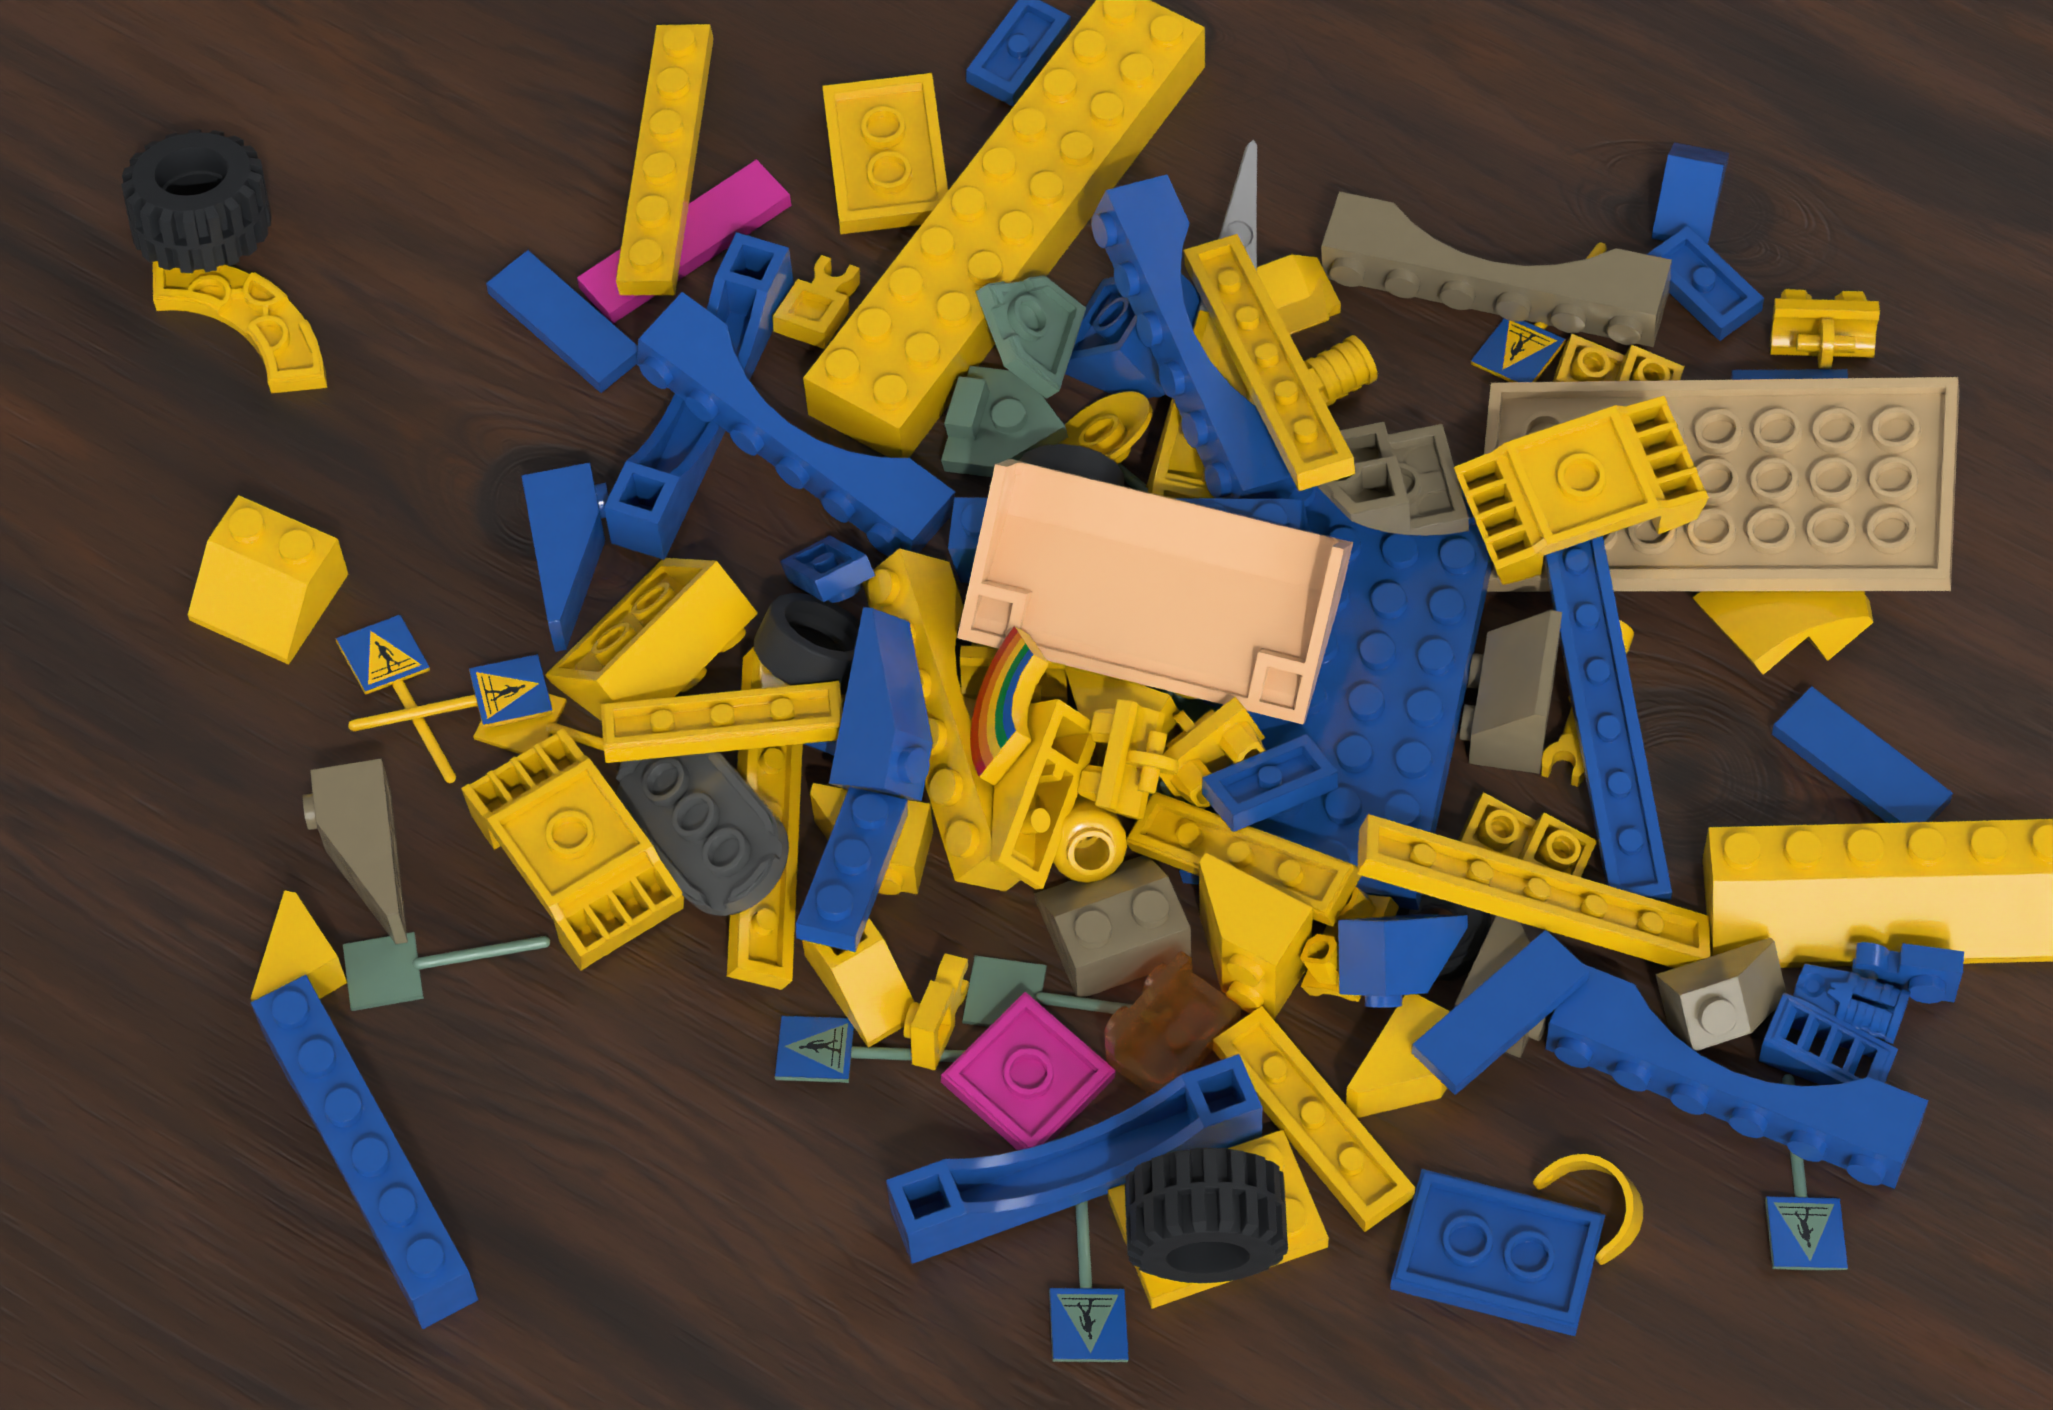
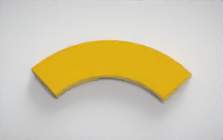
[153,261,328,394]

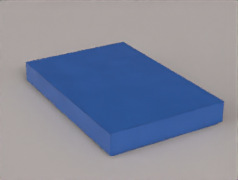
[1390,1169,1605,1336]

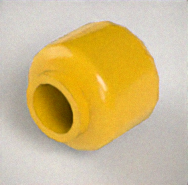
[1053,795,1127,883]

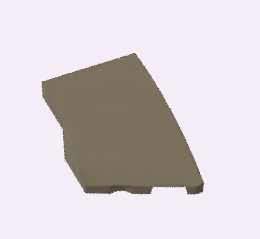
[1317,422,1469,536]

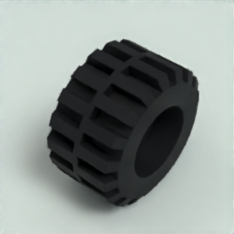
[121,129,271,273]
[1125,1148,1288,1283]

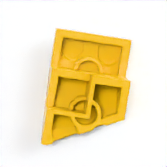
[1693,591,1873,675]

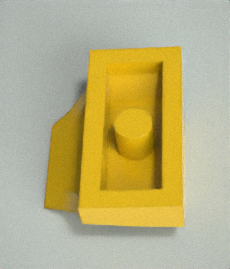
[1257,254,1341,335]

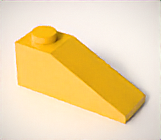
[991,699,1096,889]

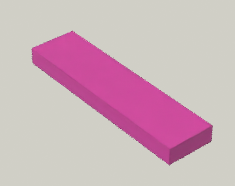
[577,159,792,324]

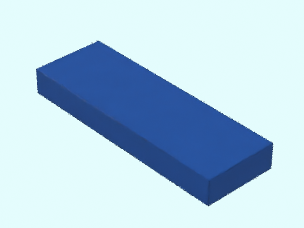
[486,250,638,393]
[1772,686,1953,823]
[1411,930,1590,1095]

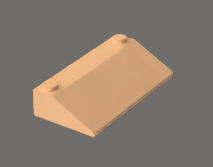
[957,459,1353,724]

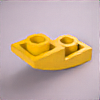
[1553,334,1685,382]
[1457,792,1597,877]

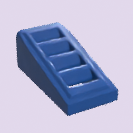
[1759,993,1898,1085]

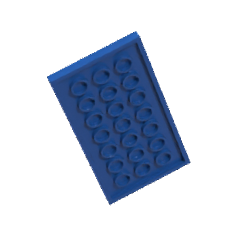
[1179,484,1493,910]

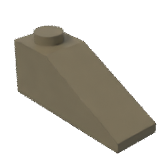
[303,758,408,944]

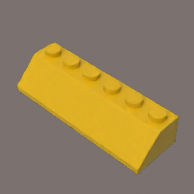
[1702,819,2053,968]

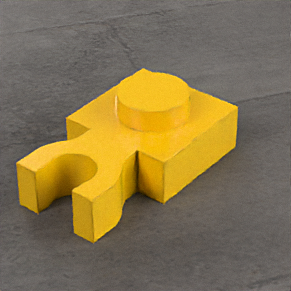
[773,255,860,349]
[904,953,969,1070]

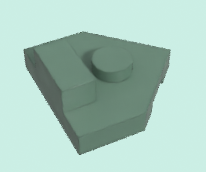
[976,275,1086,399]
[941,366,1068,477]

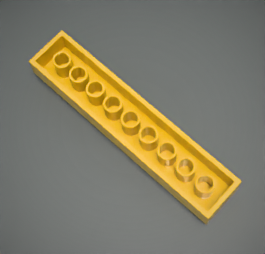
[803,0,1205,458]

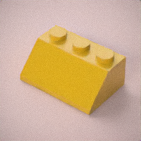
[545,558,758,721]

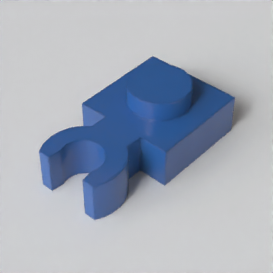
[1852,942,1964,1004]

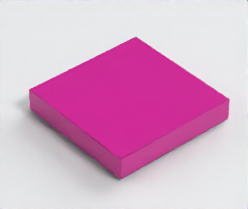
[941,992,1116,1150]

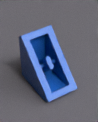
[1652,142,1729,244]

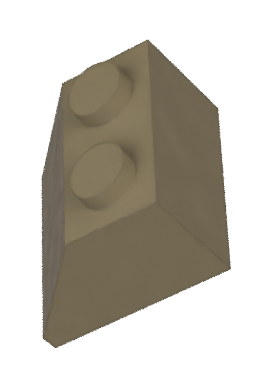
[1460,610,1562,774]
[1034,855,1191,998]

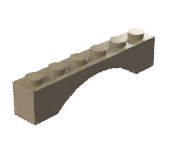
[1321,191,1672,347]

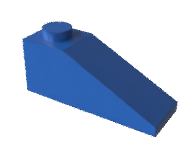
[521,463,609,652]
[829,607,933,801]

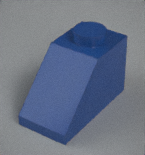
[1338,914,1468,1007]

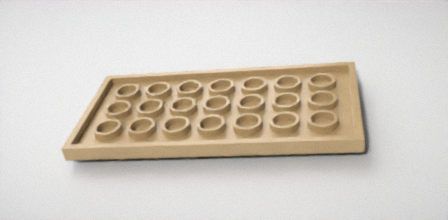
[1484,377,1959,592]

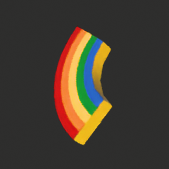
[970,626,1049,786]

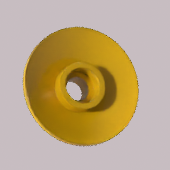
[1058,391,1153,464]

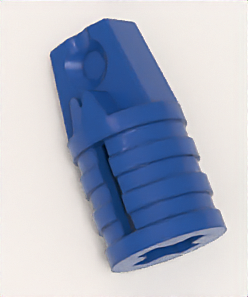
[1793,964,1911,1044]

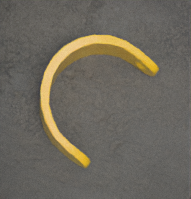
[1533,1154,1643,1265]

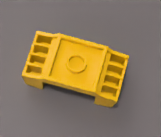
[1453,396,1709,585]
[461,728,684,971]

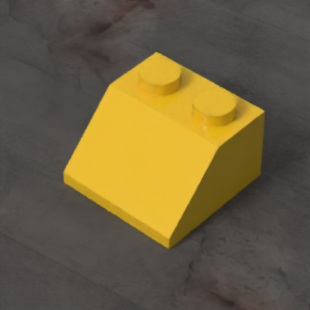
[188,495,349,665]
[1199,852,1313,1019]

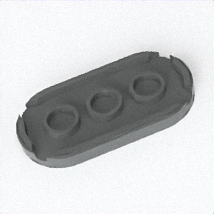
[616,752,789,916]

